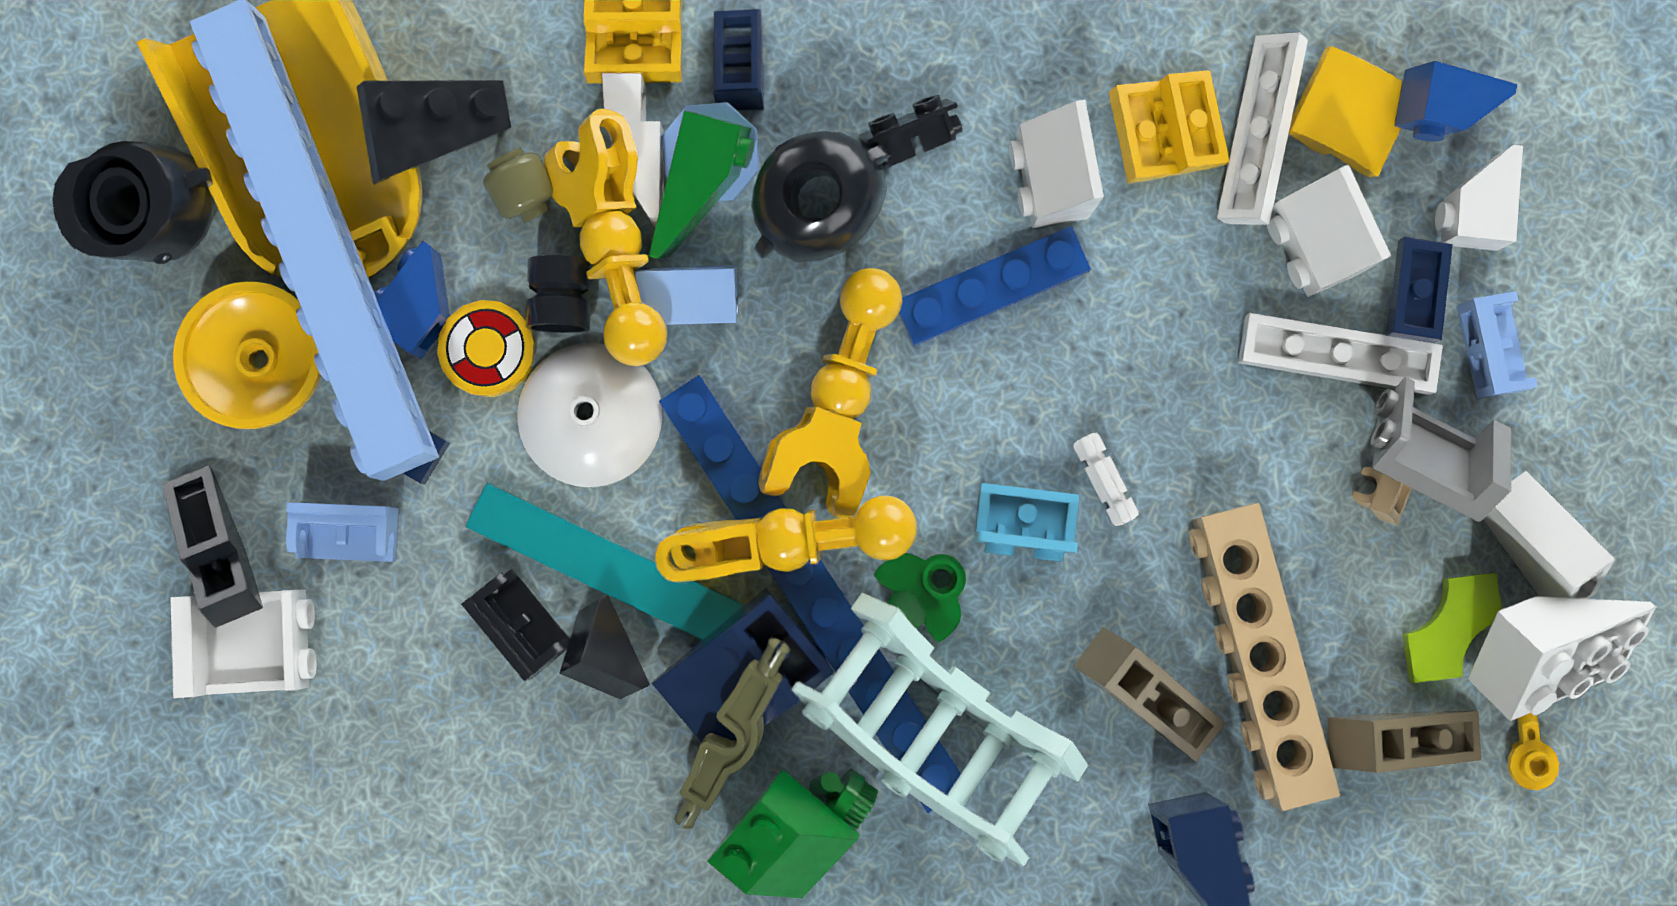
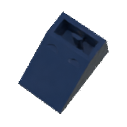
[651,587,834,743]
[1148,792,1255,906]

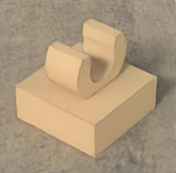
[1352,467,1412,526]

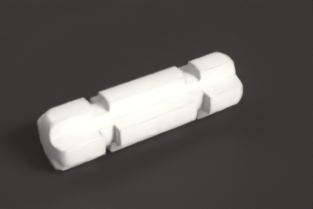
[1073,433,1139,526]

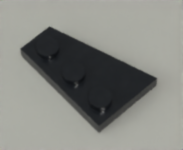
[356,80,511,185]

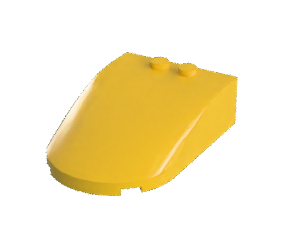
[136,0,423,278]

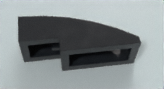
[162,465,263,628]

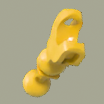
[544,109,667,366]
[758,268,902,518]
[655,495,917,582]

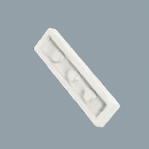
[1217,32,1308,225]
[1238,313,1443,395]

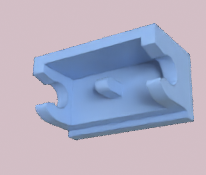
[636,265,738,325]
[1457,291,1538,399]
[286,502,399,562]

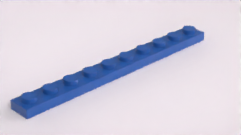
[659,375,961,813]

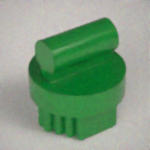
[809,768,879,830]

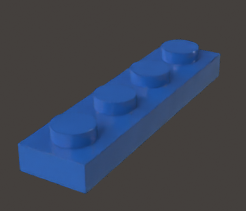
[899,226,1091,347]

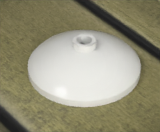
[517,343,663,487]

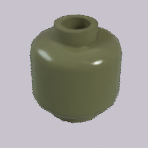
[483,147,553,224]

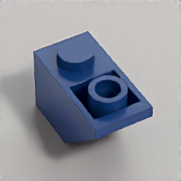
[374,241,450,360]

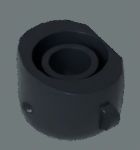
[751,131,891,262]
[52,141,214,264]

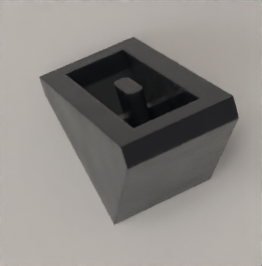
[559,595,650,699]

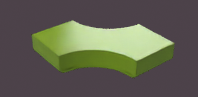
[1402,573,1502,683]

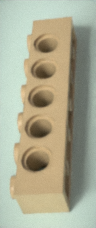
[1188,503,1341,811]

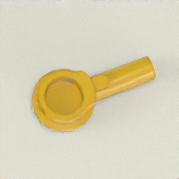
[1507,713,1559,790]

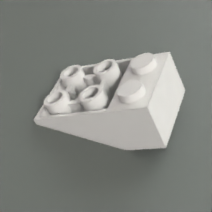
[1468,596,1656,721]

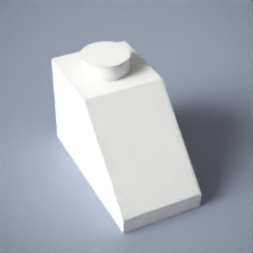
[1435,145,1523,251]

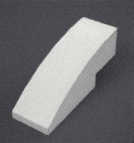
[602,73,664,227]

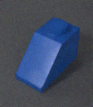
[1395,61,1517,142]

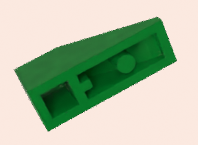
[649,111,754,259]

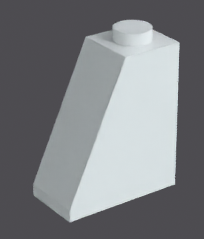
[1483,471,1615,599]

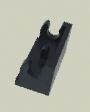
[461,569,570,681]

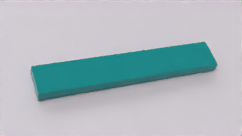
[465,483,745,640]

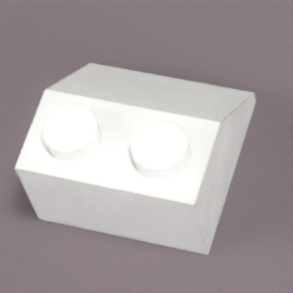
[1009,99,1104,229]
[1267,165,1391,297]

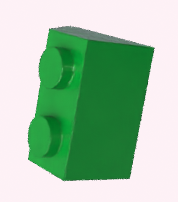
[707,769,860,898]

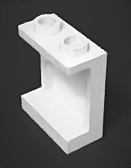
[171,590,317,698]

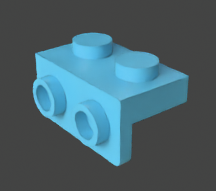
[973,483,1079,562]

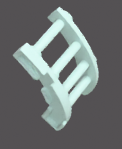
[792,593,1088,867]

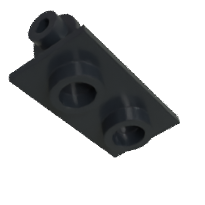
[859,95,963,169]

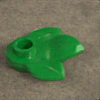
[874,553,966,642]

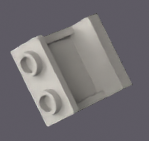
[1371,377,1511,522]

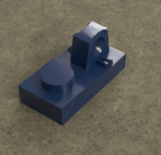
[1386,237,1453,343]

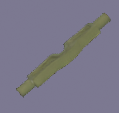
[674,639,790,829]

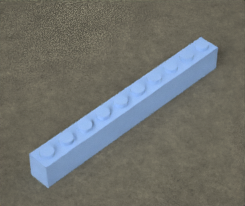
[190,0,439,481]

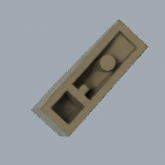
[1073,627,1225,762]
[1327,710,1481,773]

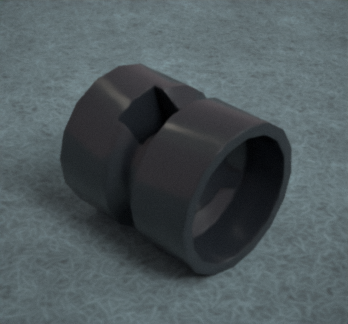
[526,255,592,333]

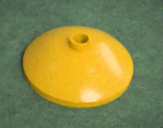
[173,282,321,430]

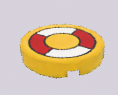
[437,300,537,397]

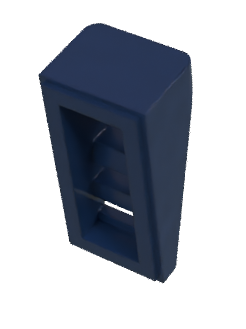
[713,9,764,110]

